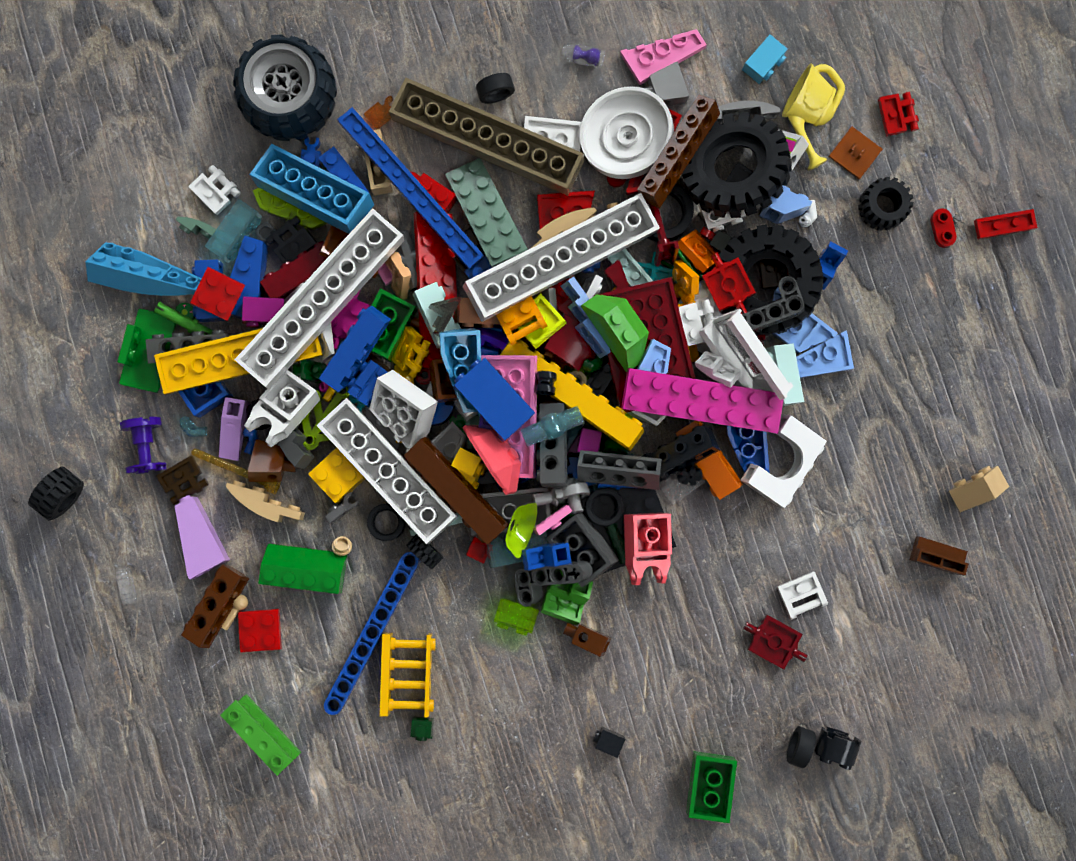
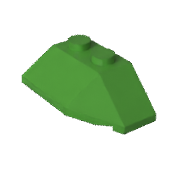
[581,294,649,373]

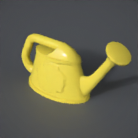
[782,63,845,171]

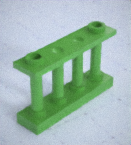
[220,694,301,776]

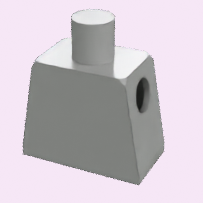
[644,62,689,106]

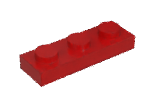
[974,209,1038,240]

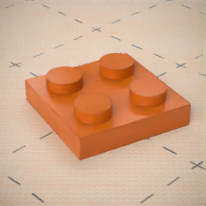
[678,229,718,273]

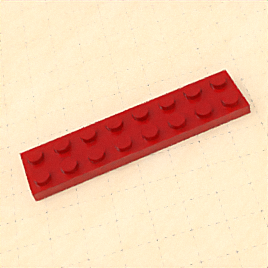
[413,211,458,369]

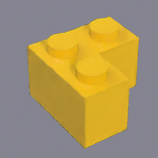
[451,447,487,490]

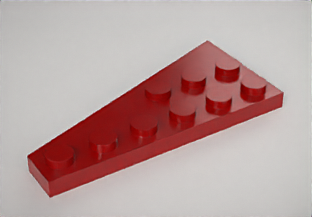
[537,191,595,311]

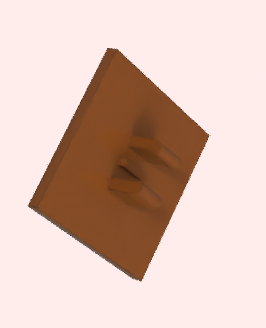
[828,126,883,180]

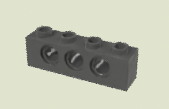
[146,330,230,363]
[536,403,568,488]
[577,450,662,490]

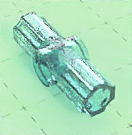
[520,406,584,447]

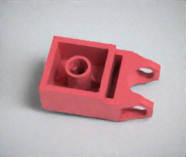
[624,513,672,585]

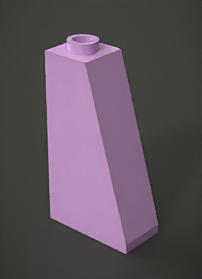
[175,495,230,580]

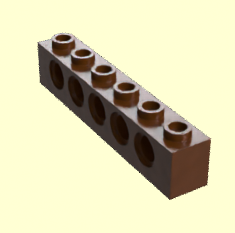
[637,94,720,209]

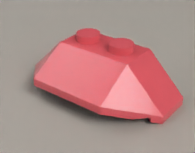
[462,425,521,495]

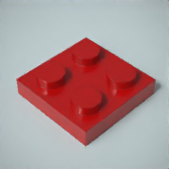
[190,267,245,321]
[238,609,282,652]

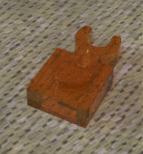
[364,96,393,130]

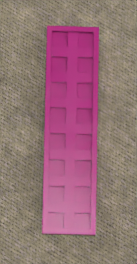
[621,368,784,434]

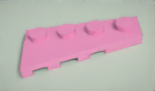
[620,29,707,85]

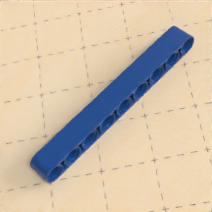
[324,552,420,715]

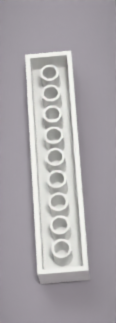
[463,193,660,322]
[235,208,405,390]

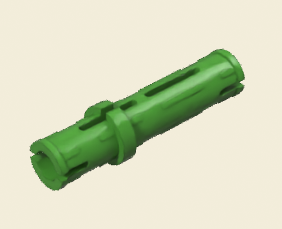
[154,301,212,341]

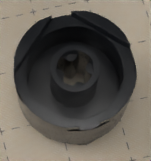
[814,727,862,770]

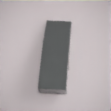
[278,427,315,469]

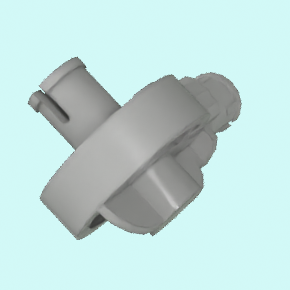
[532,478,590,515]

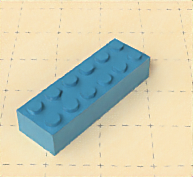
[249,144,374,234]

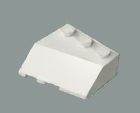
[369,370,438,452]

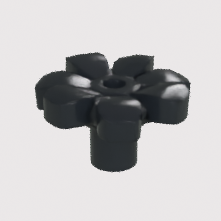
[677,466,703,486]

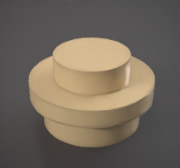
[332,536,352,556]

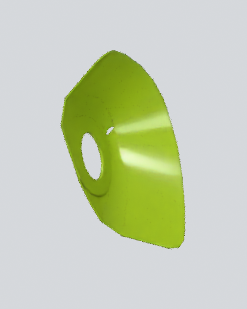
[505,503,537,559]

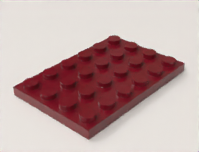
[594,277,695,413]

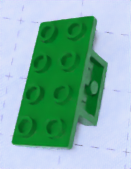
[117,309,176,393]

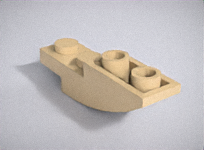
[530,208,597,249]
[226,480,305,523]

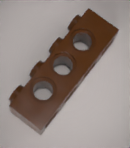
[181,565,250,648]

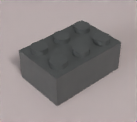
[546,512,619,587]

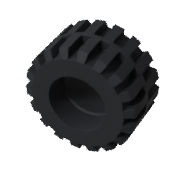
[858,177,914,231]
[28,466,84,521]

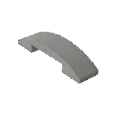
[717,101,781,123]

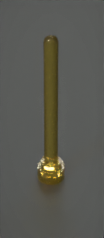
[191,448,281,495]

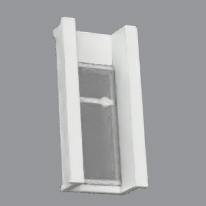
[698,309,793,400]

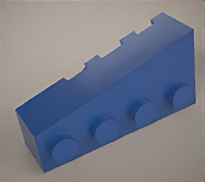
[230,235,268,326]
[319,306,391,392]

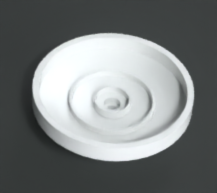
[580,87,674,179]

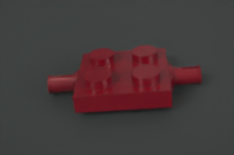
[743,614,807,669]

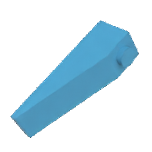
[439,328,481,413]

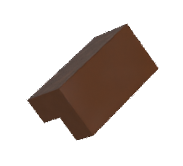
[909,536,969,576]

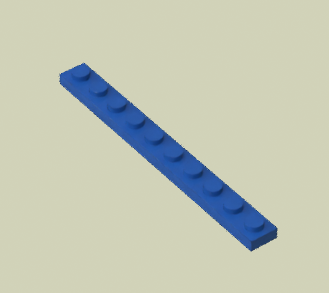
[337,107,484,269]

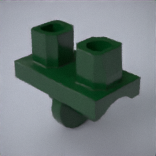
[293,359,327,383]

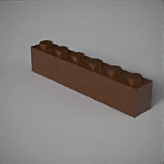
[404,437,509,545]

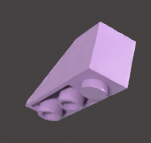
[219,397,250,461]

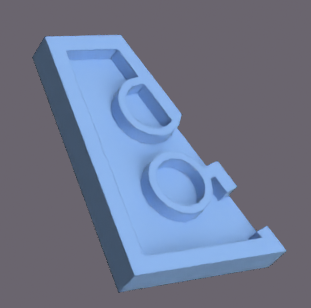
[796,330,854,378]
[637,339,671,374]

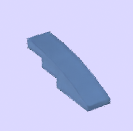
[560,276,610,358]

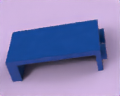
[453,358,535,442]

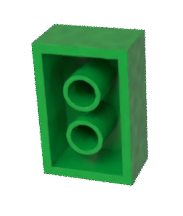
[371,288,418,362]
[686,751,737,823]

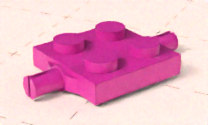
[331,288,370,350]

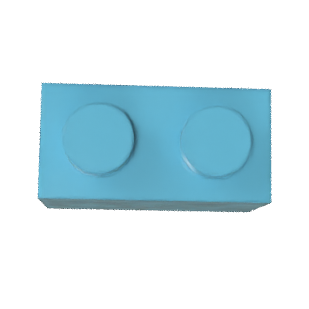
[742,35,788,85]

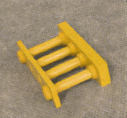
[380,633,436,717]

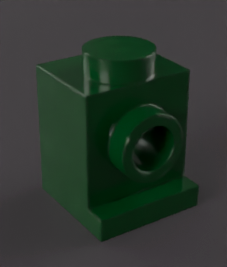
[410,716,434,741]

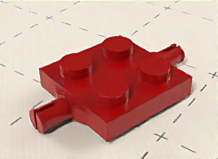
[702,252,756,314]

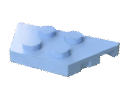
[772,287,838,354]

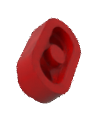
[930,208,957,248]

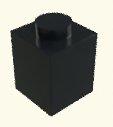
[593,726,626,758]

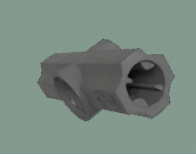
[397,230,417,291]

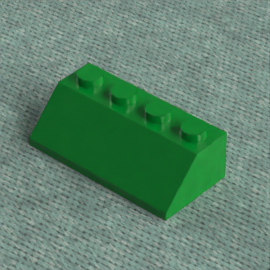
[258,544,347,594]

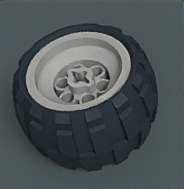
[233,34,337,141]

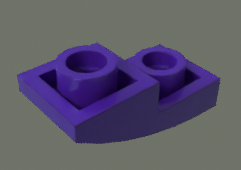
[473,327,508,350]

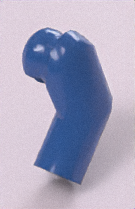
[243,428,259,455]

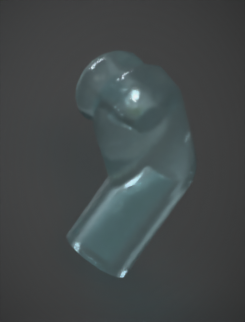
[180,416,208,437]

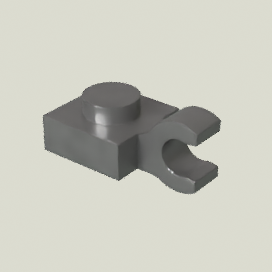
[325,493,359,523]

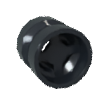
[535,371,557,396]

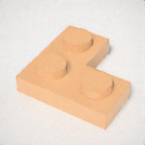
[385,252,411,300]

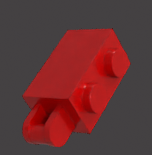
[411,172,457,214]

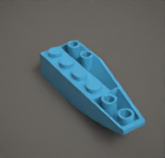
[85,242,202,296]

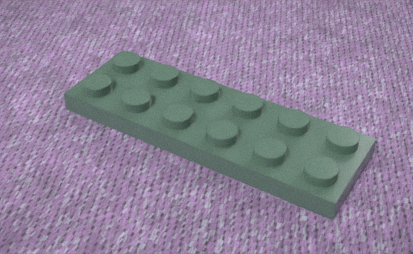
[445,158,528,268]

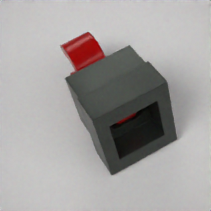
[700,227,732,253]

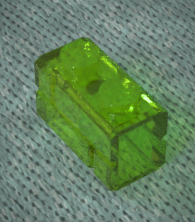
[493,598,539,636]

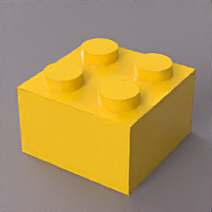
[308,447,366,504]

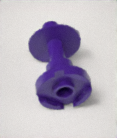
[120,417,167,474]

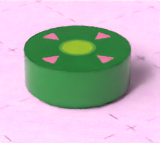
[175,303,195,320]

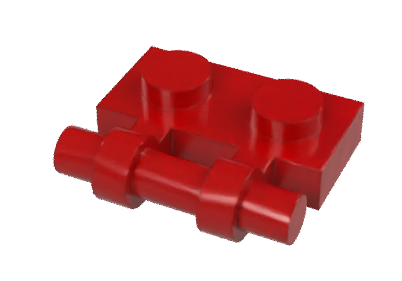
[878,92,919,137]

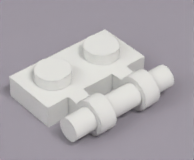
[188,165,241,215]
[679,299,714,346]

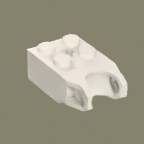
[244,370,320,447]

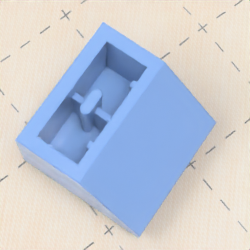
[759,185,813,224]

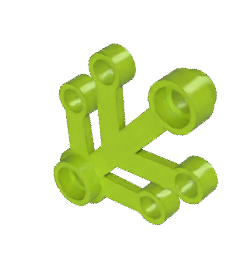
[302,387,350,450]

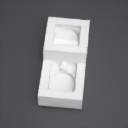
[695,351,741,388]

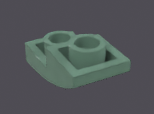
[176,217,221,240]

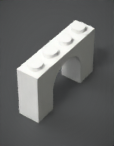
[740,414,827,508]

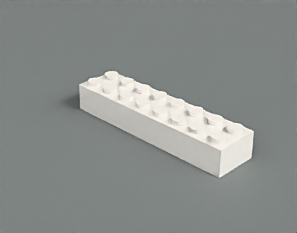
[317,398,458,544]

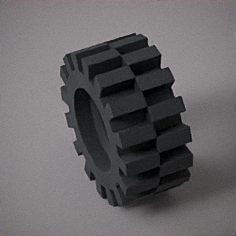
[406,534,443,569]

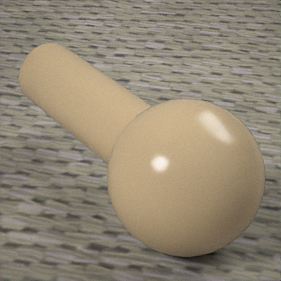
[221,595,248,630]

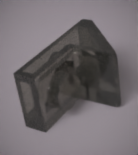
[428,297,461,337]

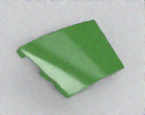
[540,571,593,626]

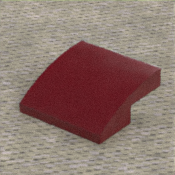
[544,314,592,372]

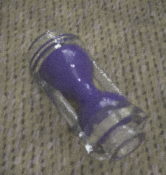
[562,41,606,68]

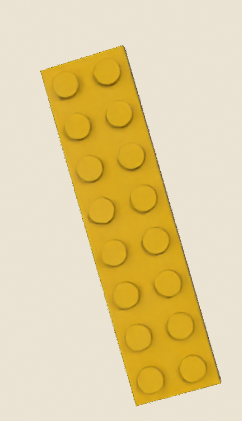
[154,328,323,395]

